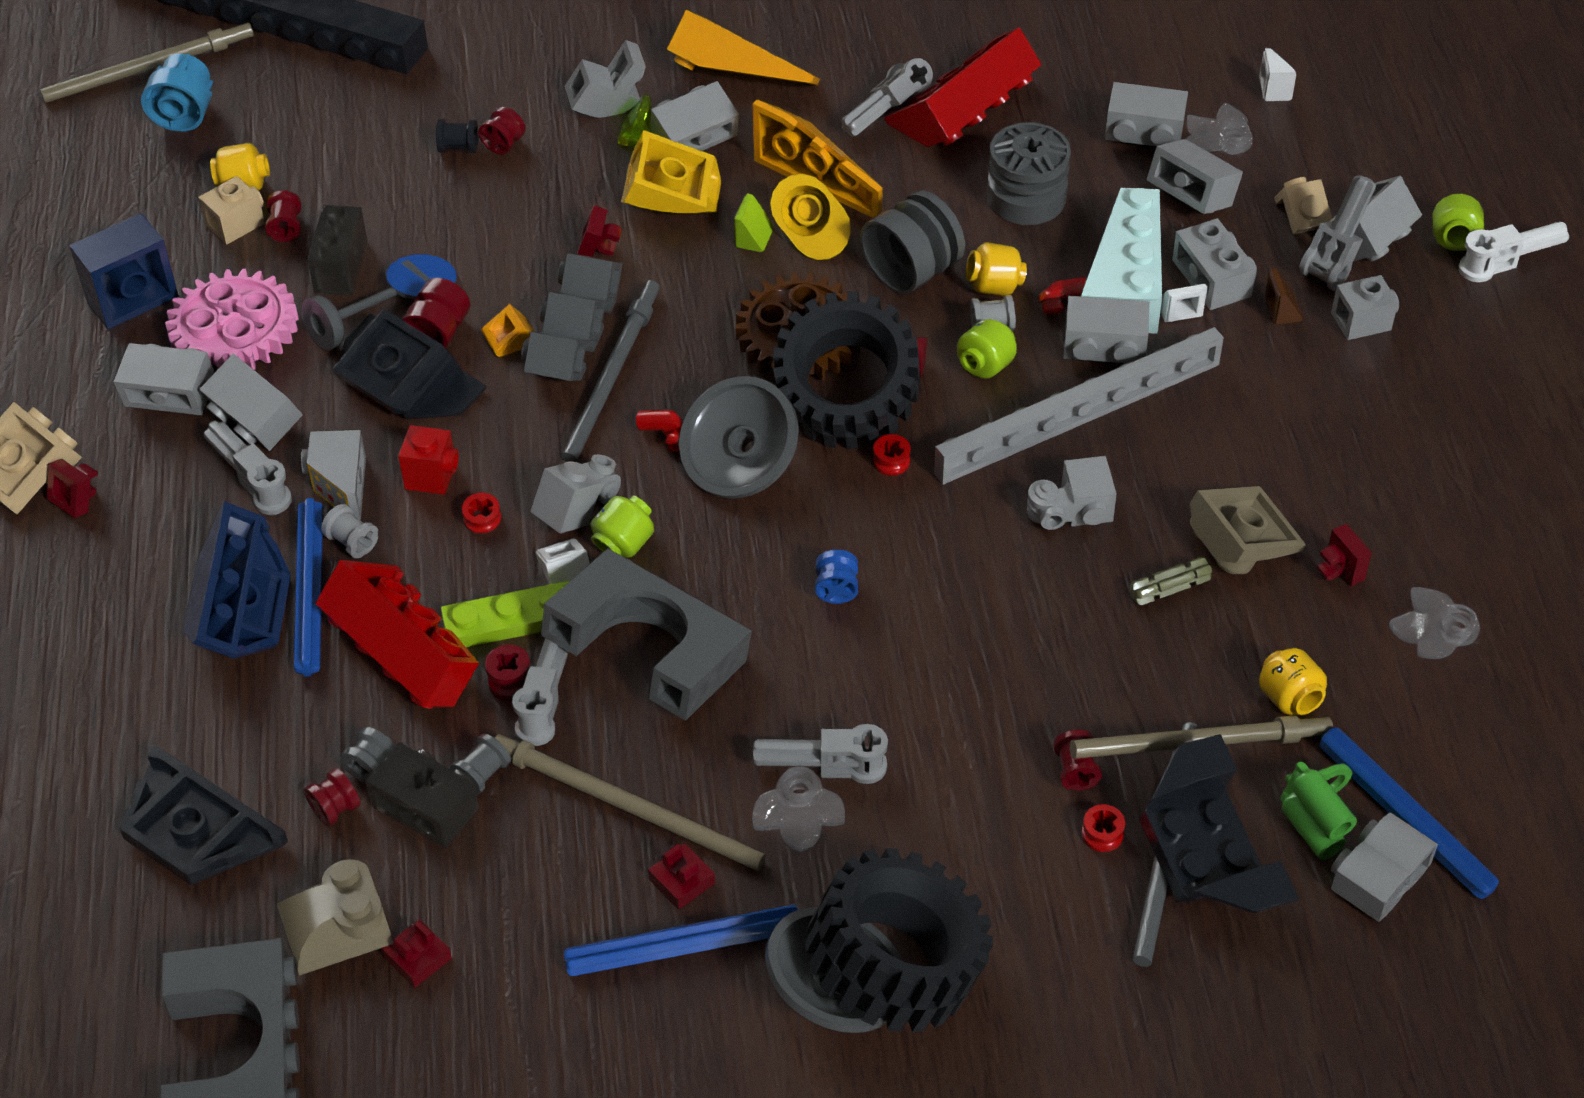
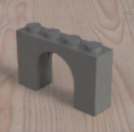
[541,549,752,721]
[161,938,300,1098]

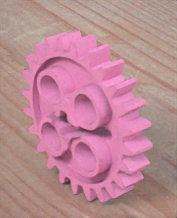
[165,269,299,370]

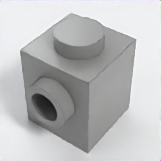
[1331,275,1399,340]

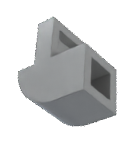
[564,40,646,118]

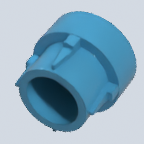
[141,53,213,132]

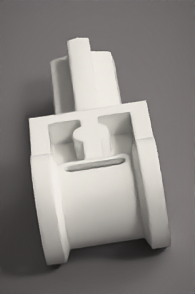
[1459,222,1569,282]

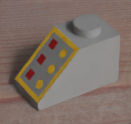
[301,430,366,521]

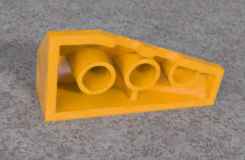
[667,10,820,85]
[753,100,883,218]

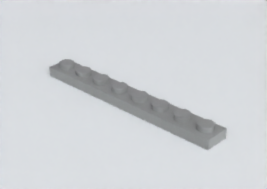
[934,327,1224,485]

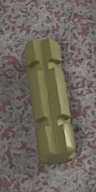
[1129,557,1212,606]

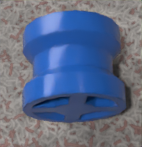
[815,550,858,604]

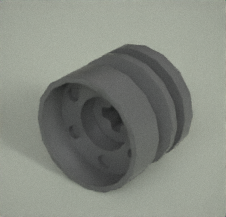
[987,122,1071,225]
[860,190,965,295]

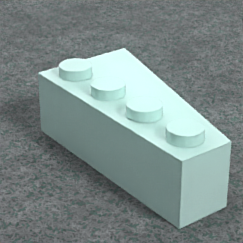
[1081,188,1162,334]

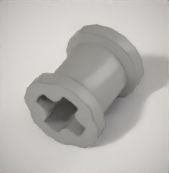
[970,295,1016,331]
[321,504,378,558]

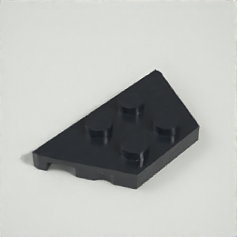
[119,745,288,885]

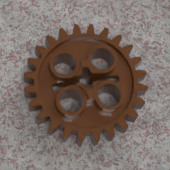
[735,272,860,382]

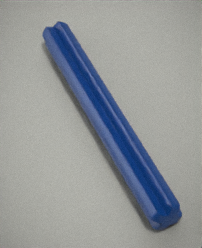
[293,498,323,677]
[1320,727,1499,899]
[564,904,798,976]

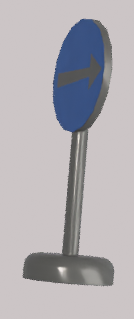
[301,254,457,350]

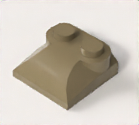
[1190,486,1306,574]
[277,859,393,976]

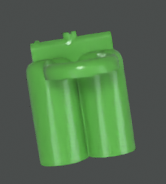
[1280,762,1357,860]

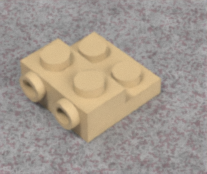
[0,402,82,514]

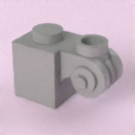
[530,454,621,533]
[1027,456,1117,530]

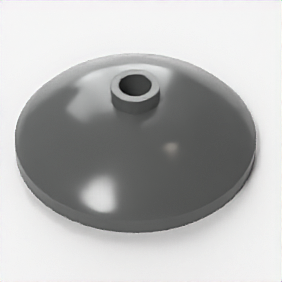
[679,376,799,499]
[765,907,903,1033]

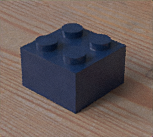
[69,213,179,329]

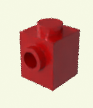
[398,425,459,495]

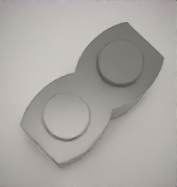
[1331,812,1438,922]

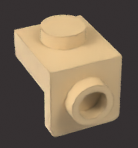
[1274,177,1332,235]

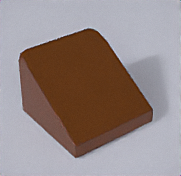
[1264,268,1303,325]

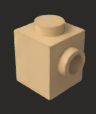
[198,176,265,245]

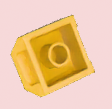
[621,130,721,214]

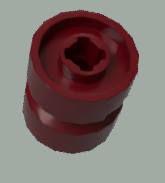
[402,278,471,348]

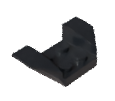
[332,309,487,419]
[1139,734,1299,913]

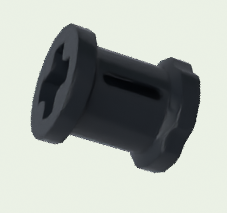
[436,119,478,153]

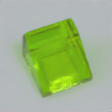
[617,94,651,147]

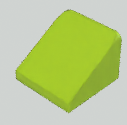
[734,193,773,252]

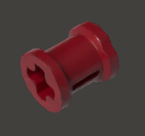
[265,190,302,242]
[1053,730,1102,791]

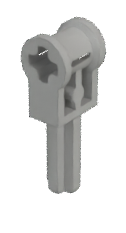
[842,58,933,137]
[1299,175,1376,291]
[204,421,292,515]
[512,638,568,746]
[753,724,888,784]

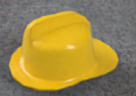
[770,173,851,260]

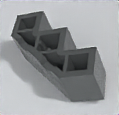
[521,253,623,381]

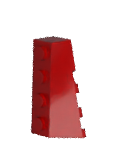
[884,27,1042,147]
[315,560,479,709]

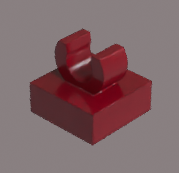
[577,205,622,257]
[47,459,98,518]
[1316,523,1372,586]
[648,843,715,910]
[382,919,452,988]

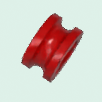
[873,434,911,476]
[462,492,501,533]
[1082,804,1126,852]

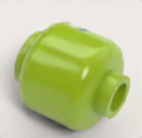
[1432,193,1484,252]
[957,319,1017,379]
[590,495,654,558]

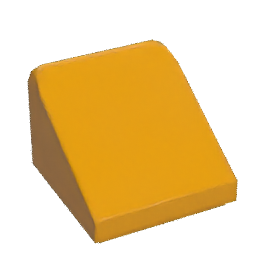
[480,304,535,357]

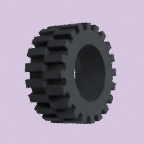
[772,291,920,449]
[805,848,993,1033]

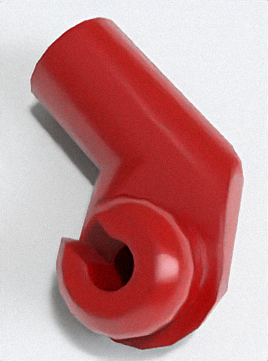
[1039,277,1087,315]
[636,409,683,452]

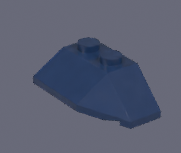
[182,501,291,659]

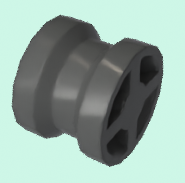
[340,727,399,785]

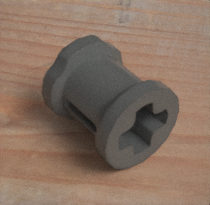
[450,733,511,795]

